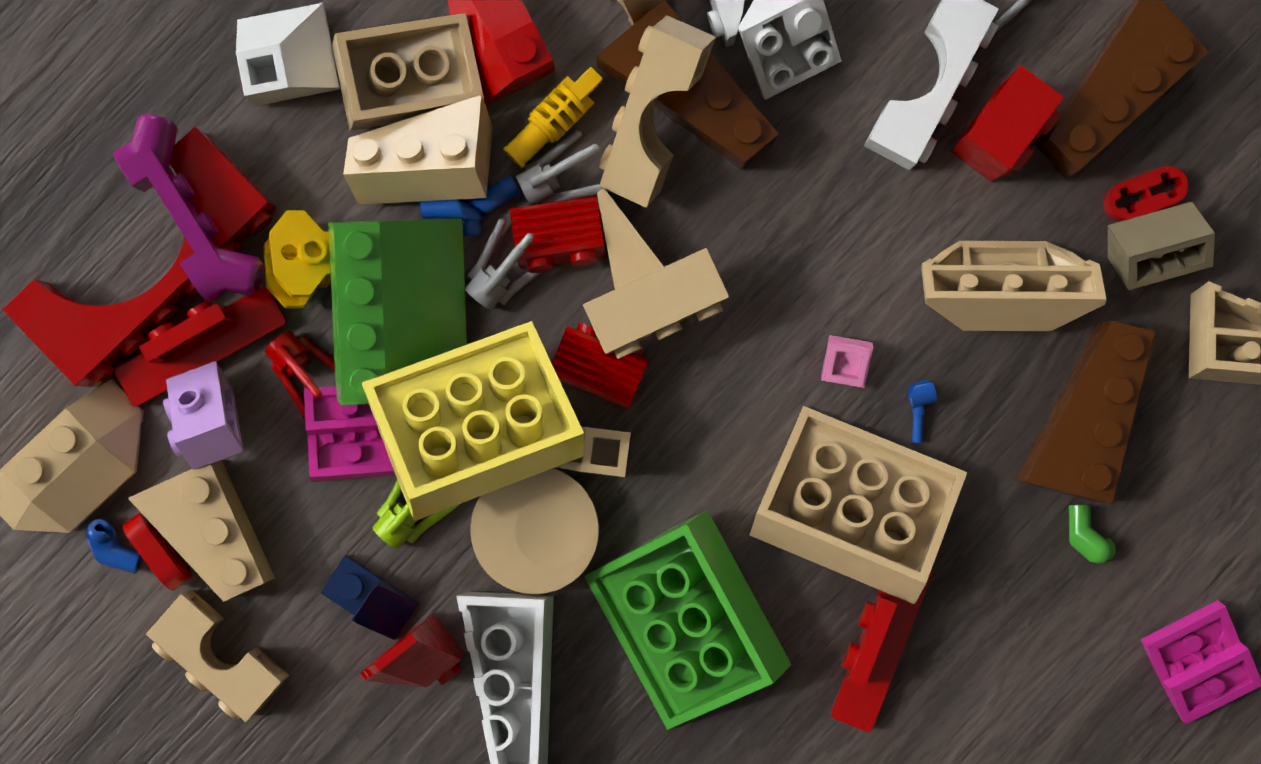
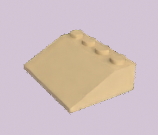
[750,406,967,604]

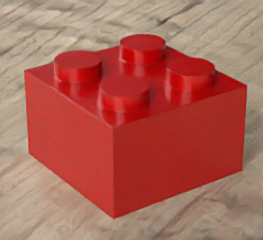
[950,65,1064,182]

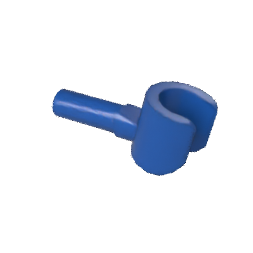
[907,380,937,443]

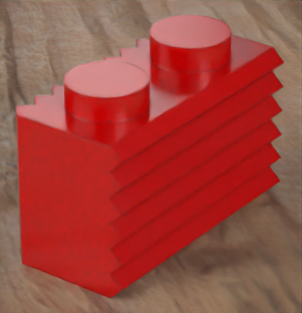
[509,196,606,273]
[552,322,649,409]

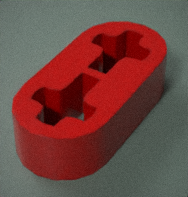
[1102,166,1188,222]
[122,512,192,591]

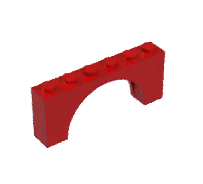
[2,126,277,387]

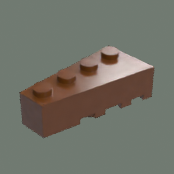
[1014,320,1155,504]

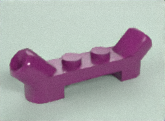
[113,113,264,303]

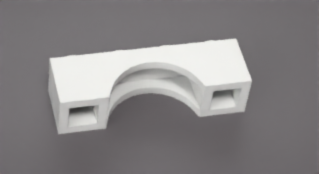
[864,0,998,170]

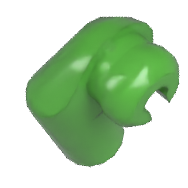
[1069,505,1116,564]

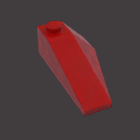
[447,0,555,107]
[359,613,466,688]

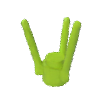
[372,480,460,549]

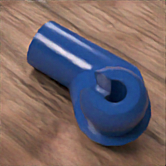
[461,175,522,213]
[420,199,484,237]
[86,519,143,574]

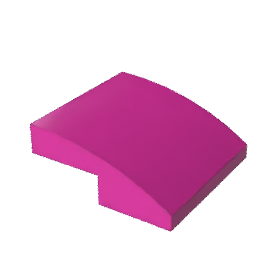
[304,386,396,482]
[1140,600,1261,725]

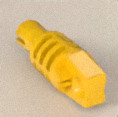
[503,67,603,169]

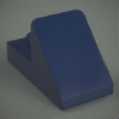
[320,555,419,640]

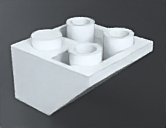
[738,0,842,100]
[236,3,341,106]

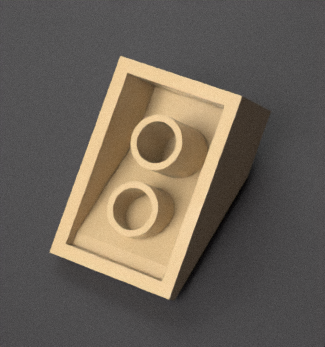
[332,13,484,131]

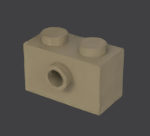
[1108,202,1215,290]

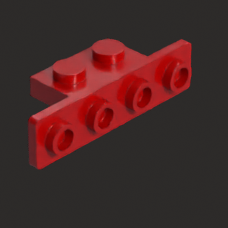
[114,286,287,407]
[830,569,933,732]

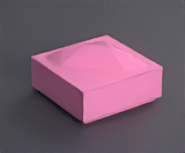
[821,335,873,388]

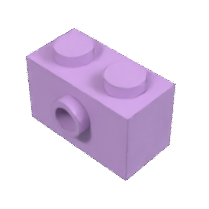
[163,361,244,470]

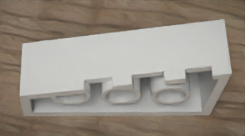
[456,591,554,764]

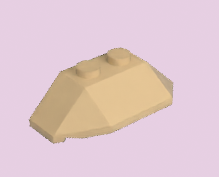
[921,241,1107,331]
[0,379,144,533]

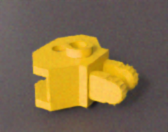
[263,210,331,308]

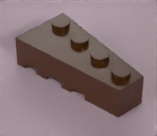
[596,0,779,170]
[1037,0,1209,178]

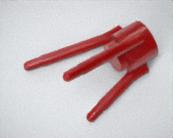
[265,330,335,420]

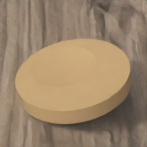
[471,468,599,594]

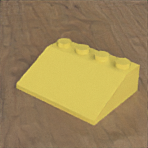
[362,321,584,521]

